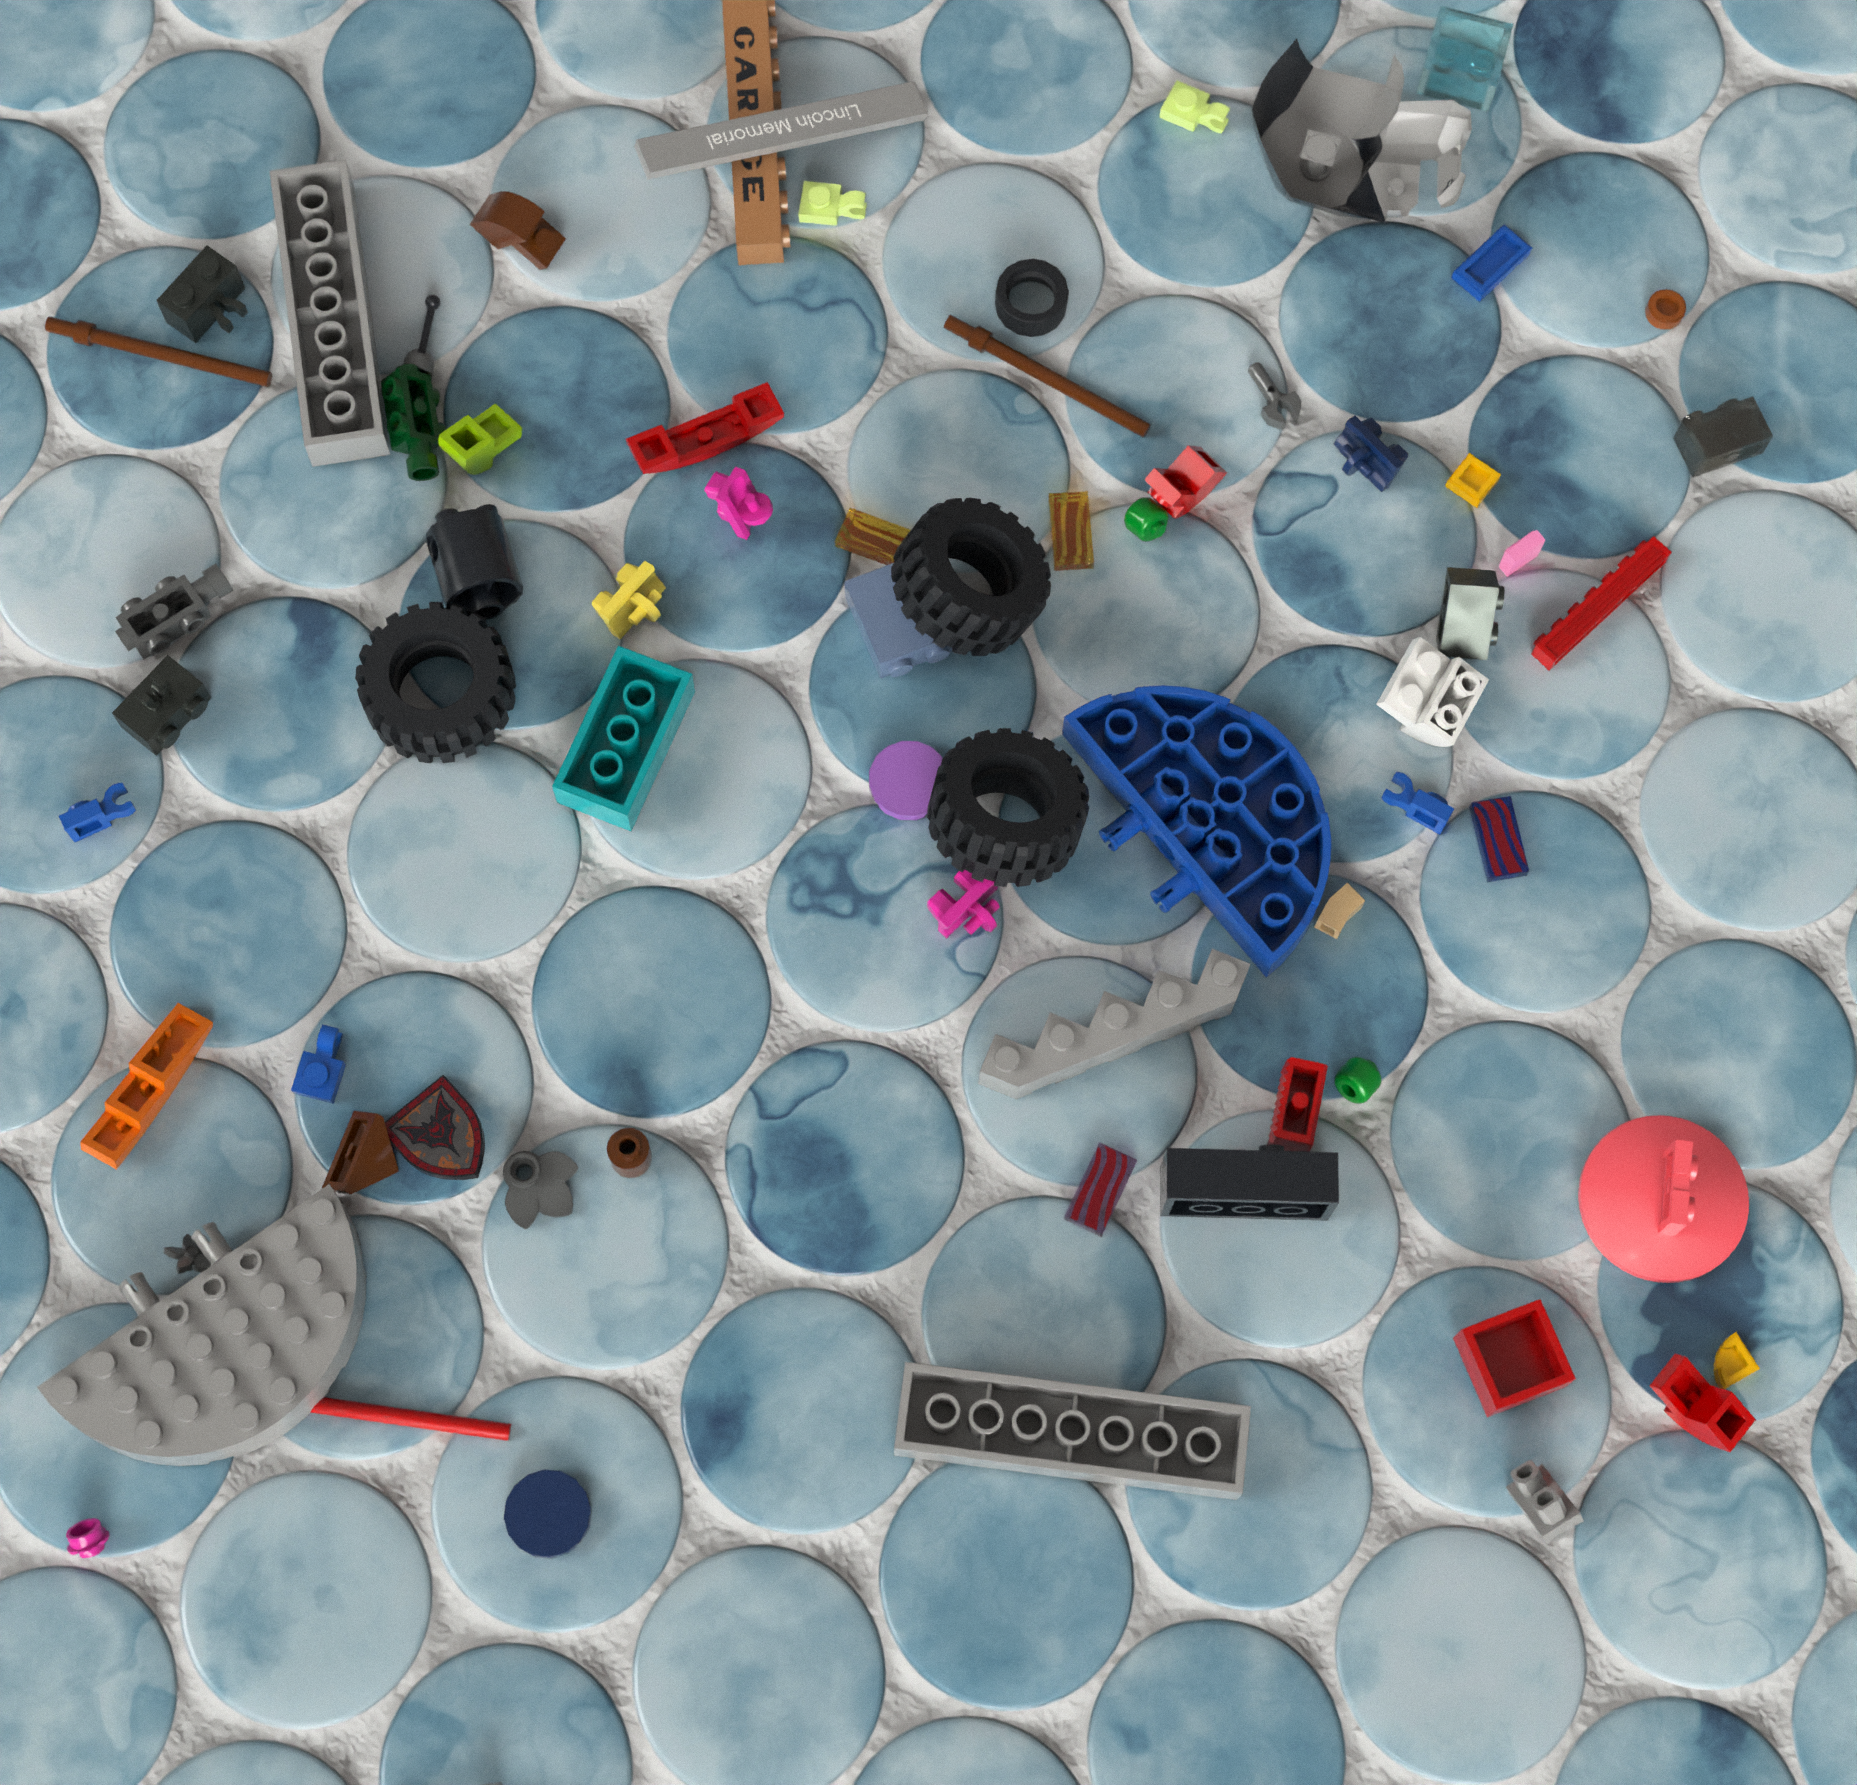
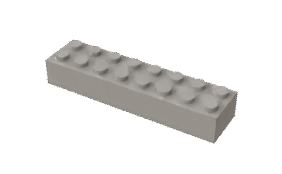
[270,160,390,467]
[894,1362,1251,1500]

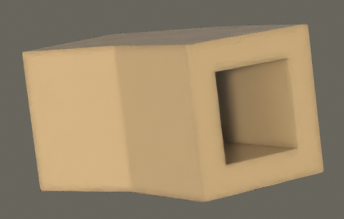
[1314,882,1365,939]

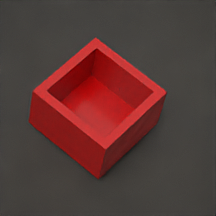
[1453,1299,1576,1418]

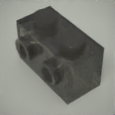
[1673,396,1773,478]

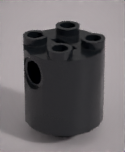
[426,504,523,620]

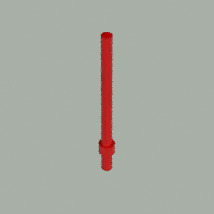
[311,1397,512,1441]

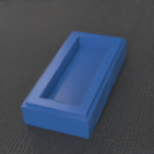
[1451,224,1532,302]

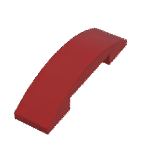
[626,382,785,474]

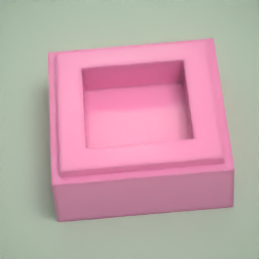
[1499,530,1545,577]

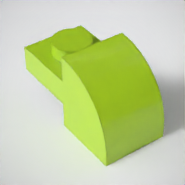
[438,404,522,475]

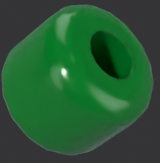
[1124,497,1169,542]
[1334,1057,1382,1104]

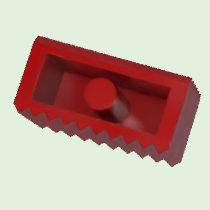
[1267,1057,1328,1152]

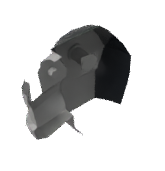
[1252,38,1472,222]

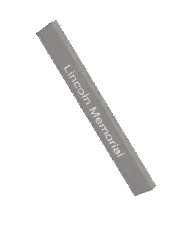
[634,81,928,180]

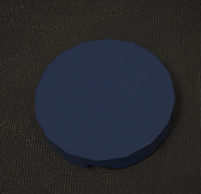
[504,1470,592,1559]

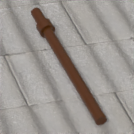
[943,314,1151,438]
[45,316,272,387]

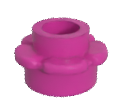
[66,1518,110,1558]

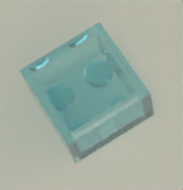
[1416,6,1514,112]

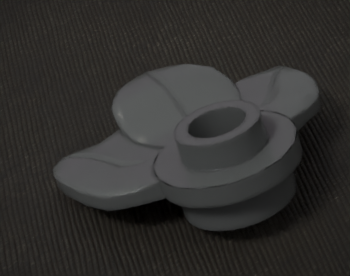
[503,1151,578,1229]

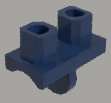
[1333,415,1408,492]

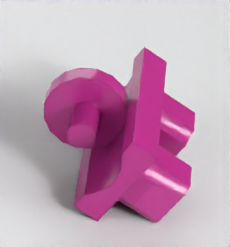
[705,467,773,540]
[927,870,1000,939]

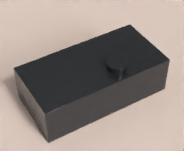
[1160,1144,1339,1221]

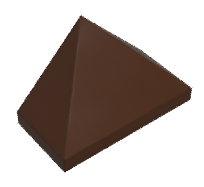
[322,1111,399,1194]

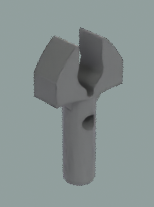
[1248,362,1301,430]

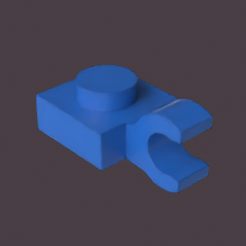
[1381,772,1454,835]
[59,783,136,843]
[291,1024,346,1104]

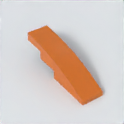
[80,1003,213,1170]

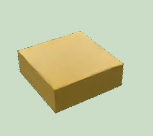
[1445,453,1501,508]

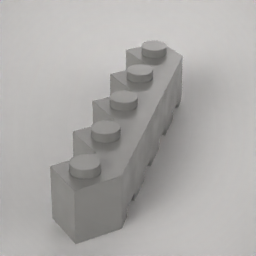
[978,949,1251,1099]

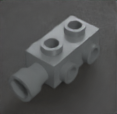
[115,563,233,660]

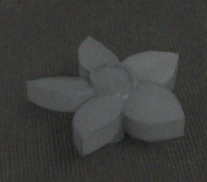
[164,1233,211,1274]

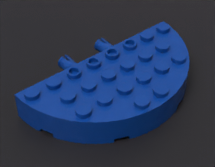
[1062,685,1331,978]

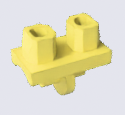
[592,561,666,639]

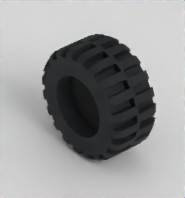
[891,498,1051,656]
[355,602,516,764]
[927,728,1090,887]

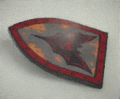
[385,1075,485,1180]

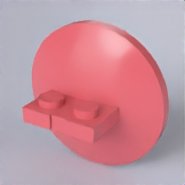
[1578,1115,1749,1283]

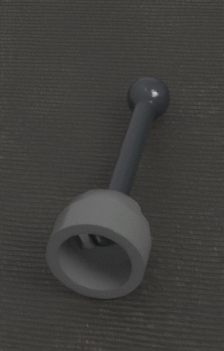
[403,295,440,379]

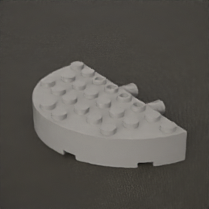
[37,1184,366,1466]

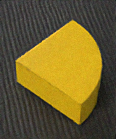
[1714,1332,1760,1389]

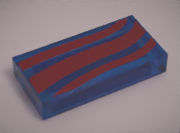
[1469,796,1529,882]

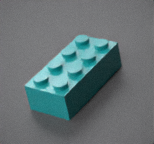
[552,646,695,831]

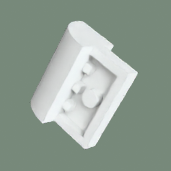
[1376,637,1489,747]

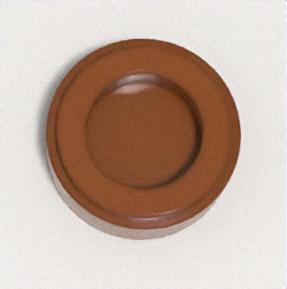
[1645,289,1686,330]

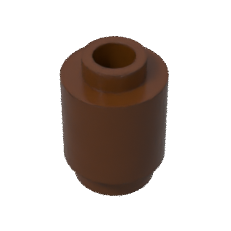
[607,1128,652,1178]

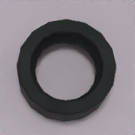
[995,258,1069,337]

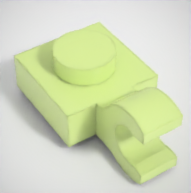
[1160,81,1230,133]
[798,181,867,226]

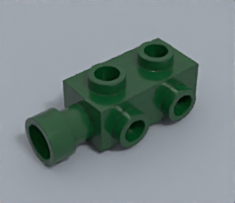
[381,364,445,481]

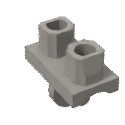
[1506,1460,1584,1544]

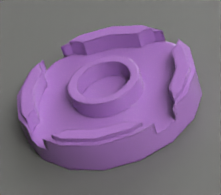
[869,741,943,820]

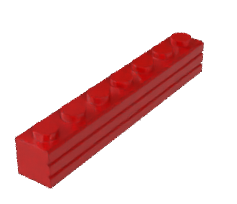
[1532,536,1672,671]

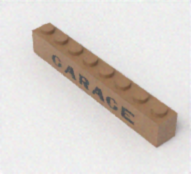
[722,0,790,265]

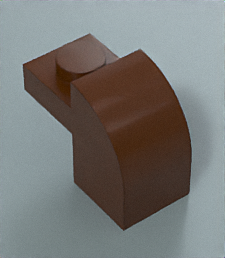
[469,191,566,270]

